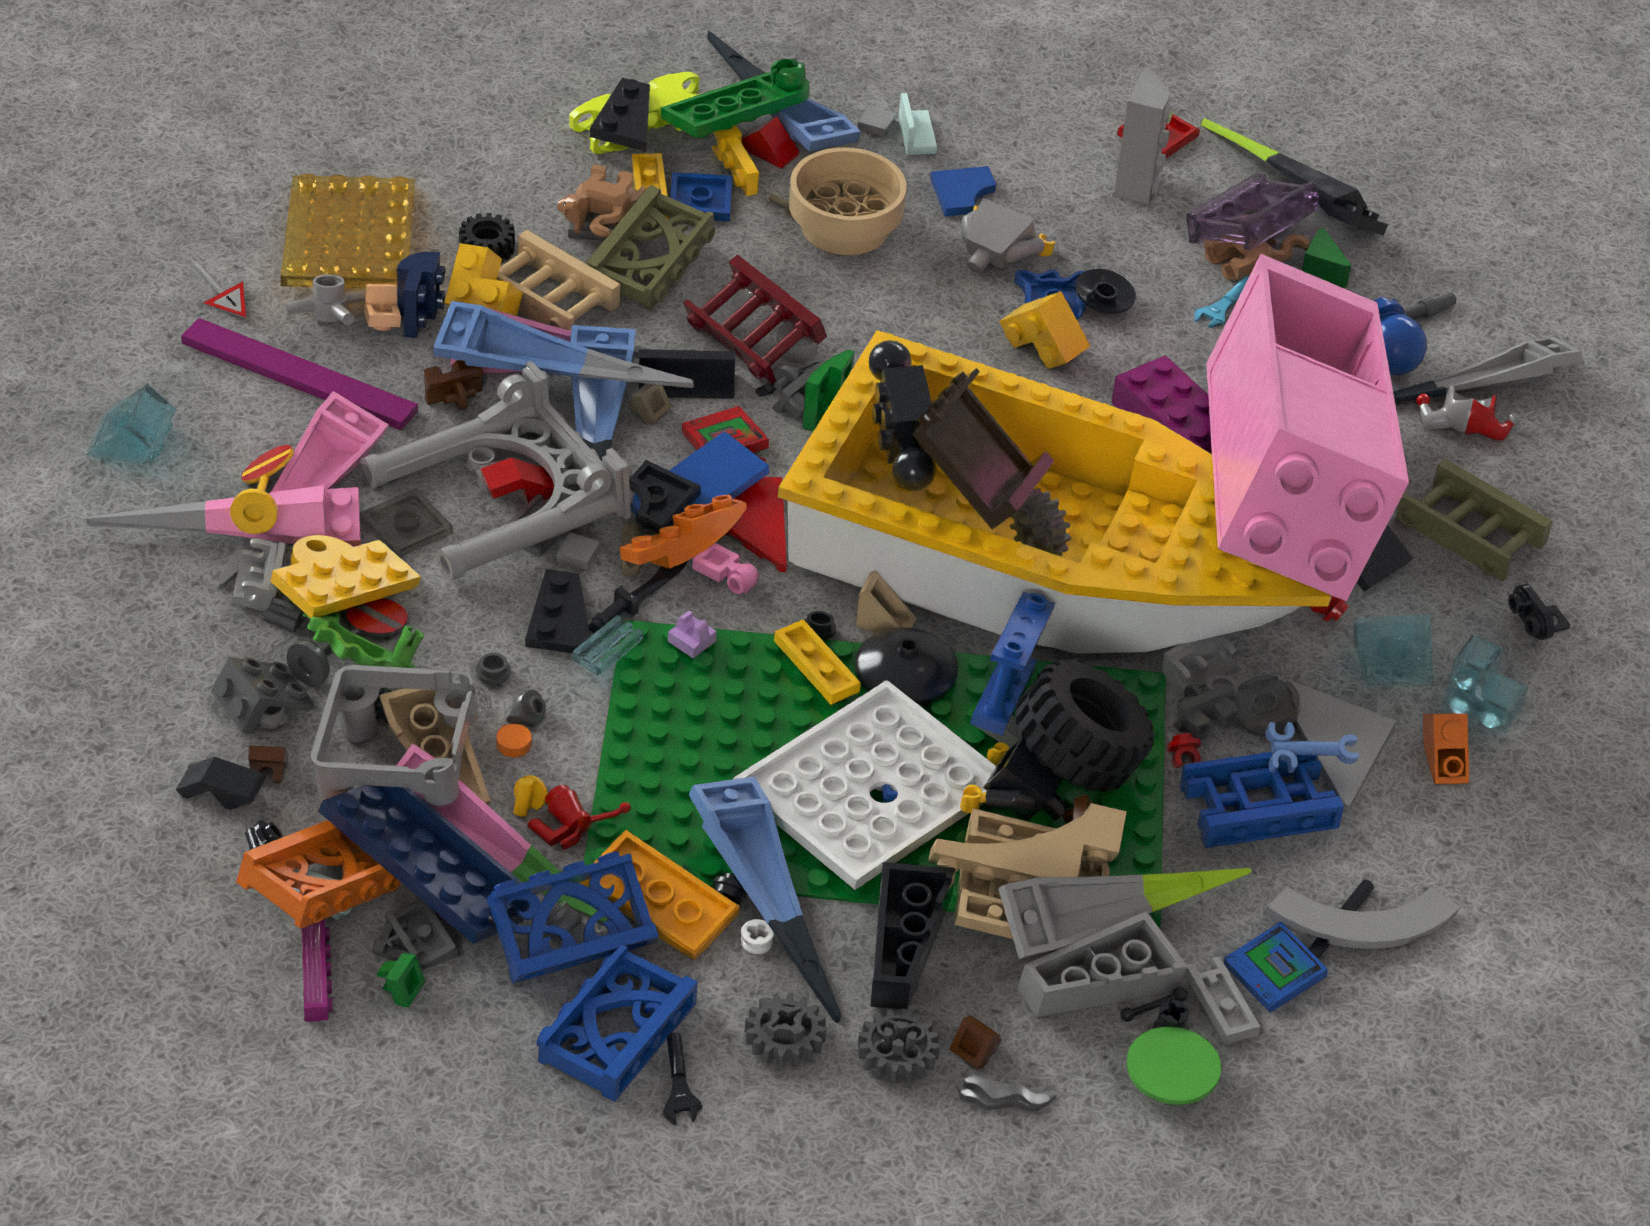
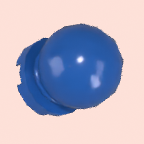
[1374,297,1428,375]

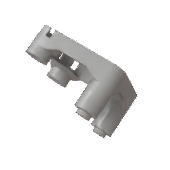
[311,665,479,806]

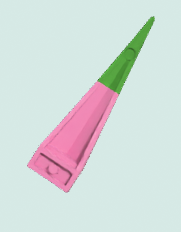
[396,744,607,923]

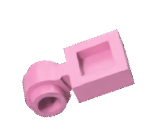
[692,543,759,594]

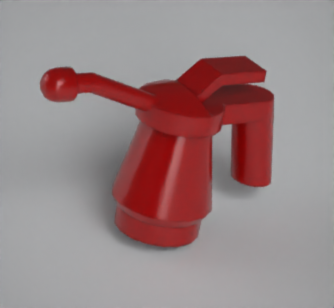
[527,784,631,850]

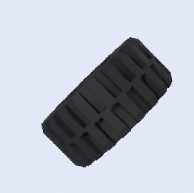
[1016,659,1154,792]

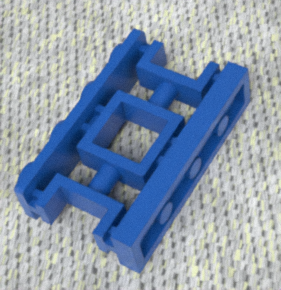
[1179,752,1344,848]

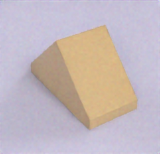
[856,570,917,633]

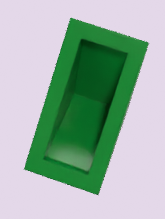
[1302,228,1352,288]

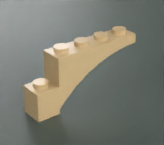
[928,803,1126,884]

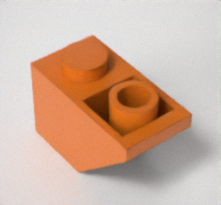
[1423,713,1469,784]

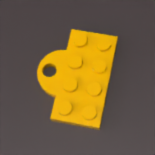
[270,535,421,618]

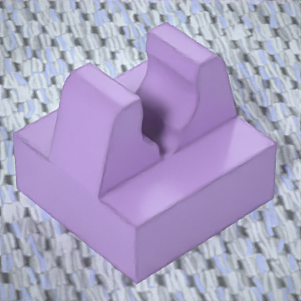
[668,611,717,658]

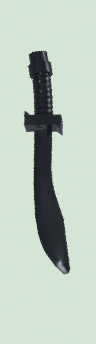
[588,560,689,634]

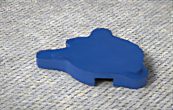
[1014,269,1086,320]

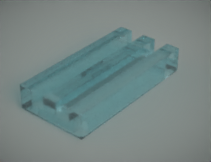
[572,615,643,676]

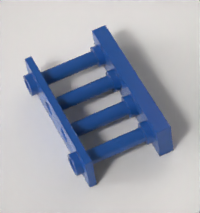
[970,592,1056,736]

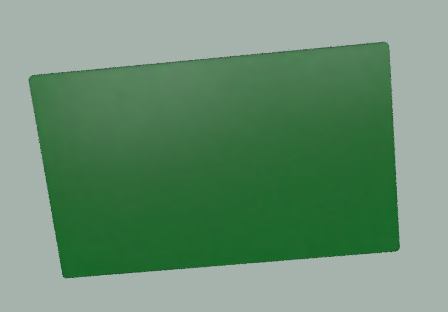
[584,620,1166,929]

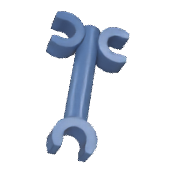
[1265,722,1359,773]

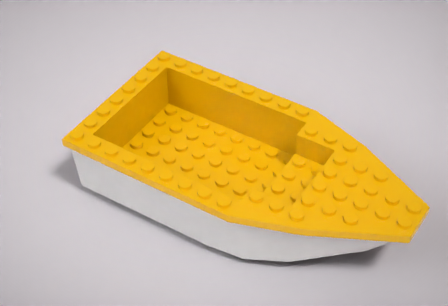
[778,330,1332,653]

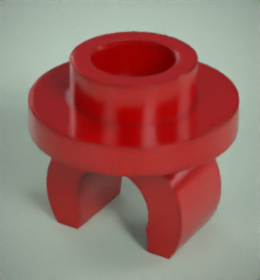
[1166,733,1202,768]

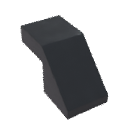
[176,757,266,810]

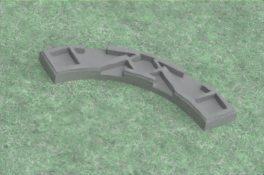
[1264,886,1460,949]

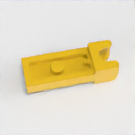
[712,125,759,196]

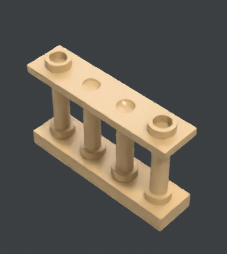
[497,230,620,331]

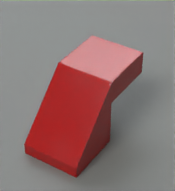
[481,457,555,503]

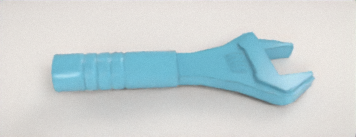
[1195,276,1249,328]

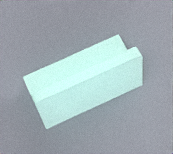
[898,93,937,155]

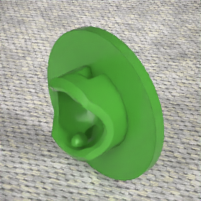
[1126,1027,1221,1105]

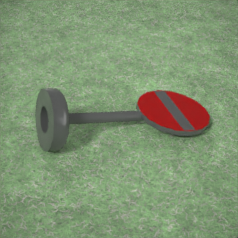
[286,598,408,688]

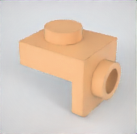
[364,284,401,331]

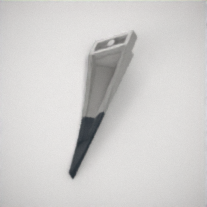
[1393,337,1582,403]

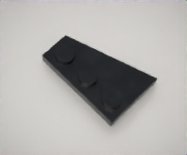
[590,77,650,152]
[525,569,593,657]

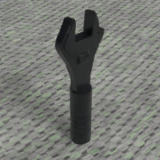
[663,1032,702,1125]

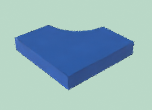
[930,166,996,217]

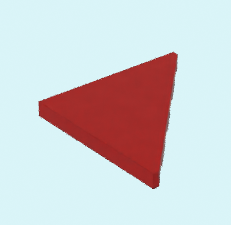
[726,477,787,572]

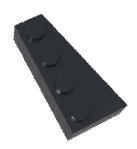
[870,862,956,1010]

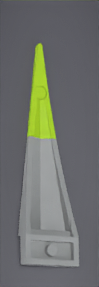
[998,868,1252,960]

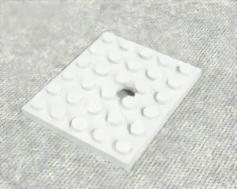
[733,680,996,890]

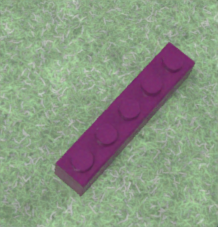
[301,919,333,1021]

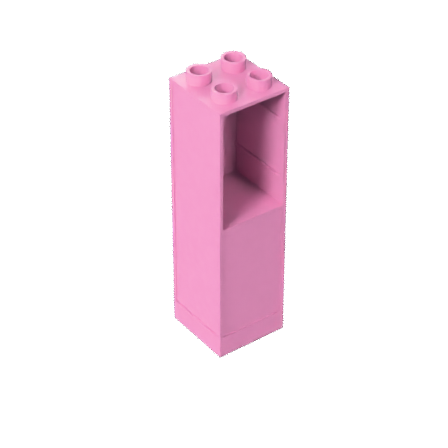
[1206,254,1409,601]

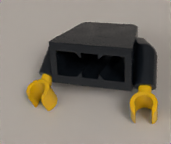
[960,738,1069,821]

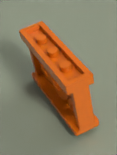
[236,820,401,929]

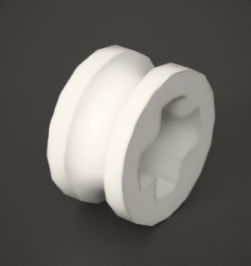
[740,919,774,954]

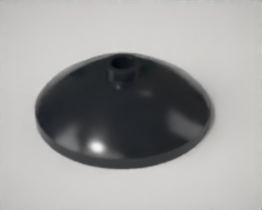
[855,627,958,705]

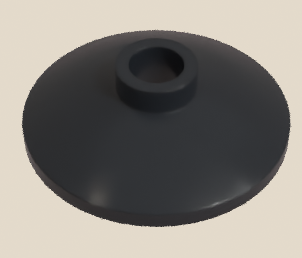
[1075,269,1136,314]

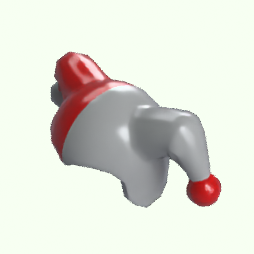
[1416,385,1520,440]

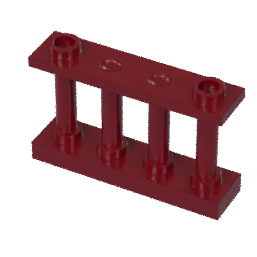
[683,254,827,384]

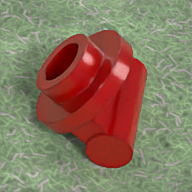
[1310,596,1349,622]

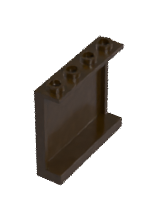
[912,368,1054,530]

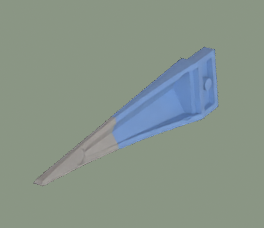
[433,301,694,388]

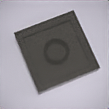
[360,488,453,557]

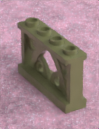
[586,185,716,310]

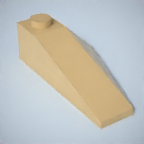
[379,688,491,804]

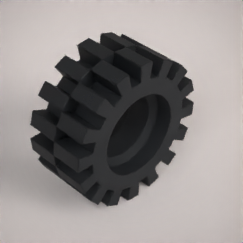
[459,213,515,263]

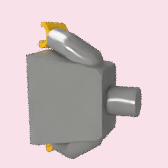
[962,198,1056,274]

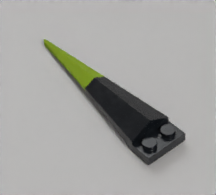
[1201,118,1388,236]

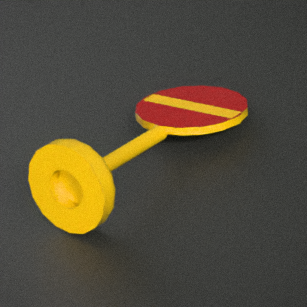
[230,445,294,534]

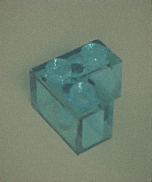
[1444,635,1528,733]

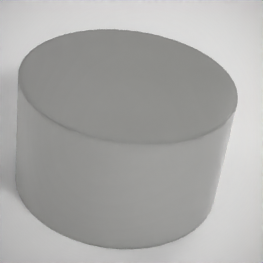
[776,321,817,363]

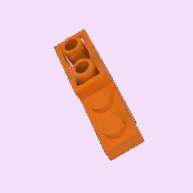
[619,495,747,568]

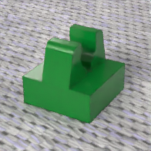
[376,953,426,1008]

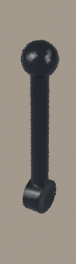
[1120,987,1188,1022]

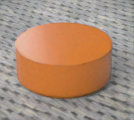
[496,724,532,757]

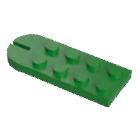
[661,59,810,138]

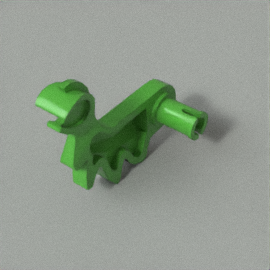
[302,611,425,668]

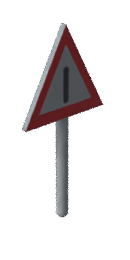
[193,261,247,319]

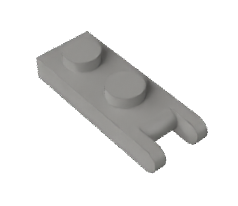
[1184,956,1260,1045]

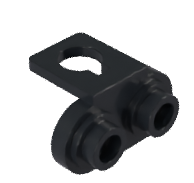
[1508,584,1570,640]

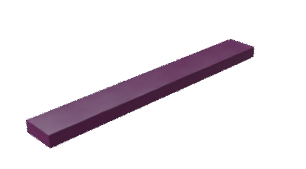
[181,318,418,430]

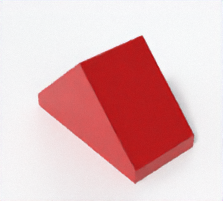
[741,116,799,169]

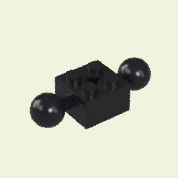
[869,340,936,491]

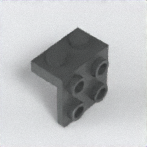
[211,657,314,734]

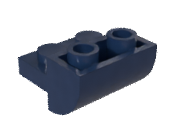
[397,252,446,338]

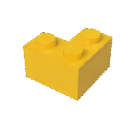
[444,243,523,316]
[999,291,1090,369]

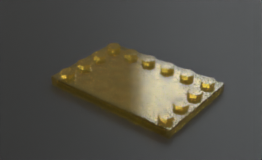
[280,174,415,289]

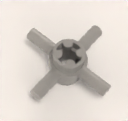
[282,274,366,325]

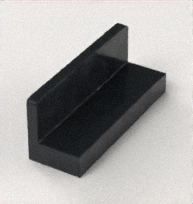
[639,349,735,399]

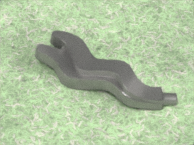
[959,1076,1056,1111]

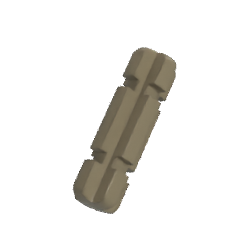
[622,522,640,577]

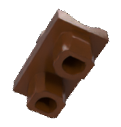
[424,360,484,410]

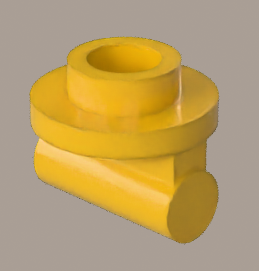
[513,775,548,817]

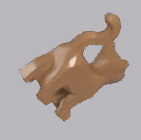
[557,164,646,238]
[1204,215,1311,281]

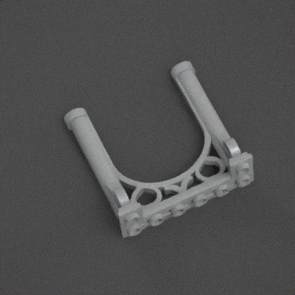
[360,361,633,581]

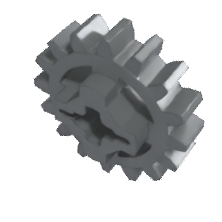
[744,993,827,1067]

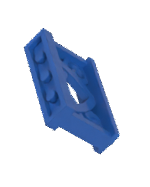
[486,852,659,984]
[536,944,698,1102]

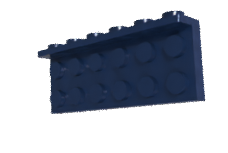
[318,785,529,944]

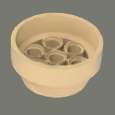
[789,147,907,255]

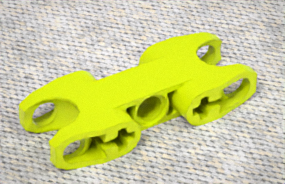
[569,72,700,154]

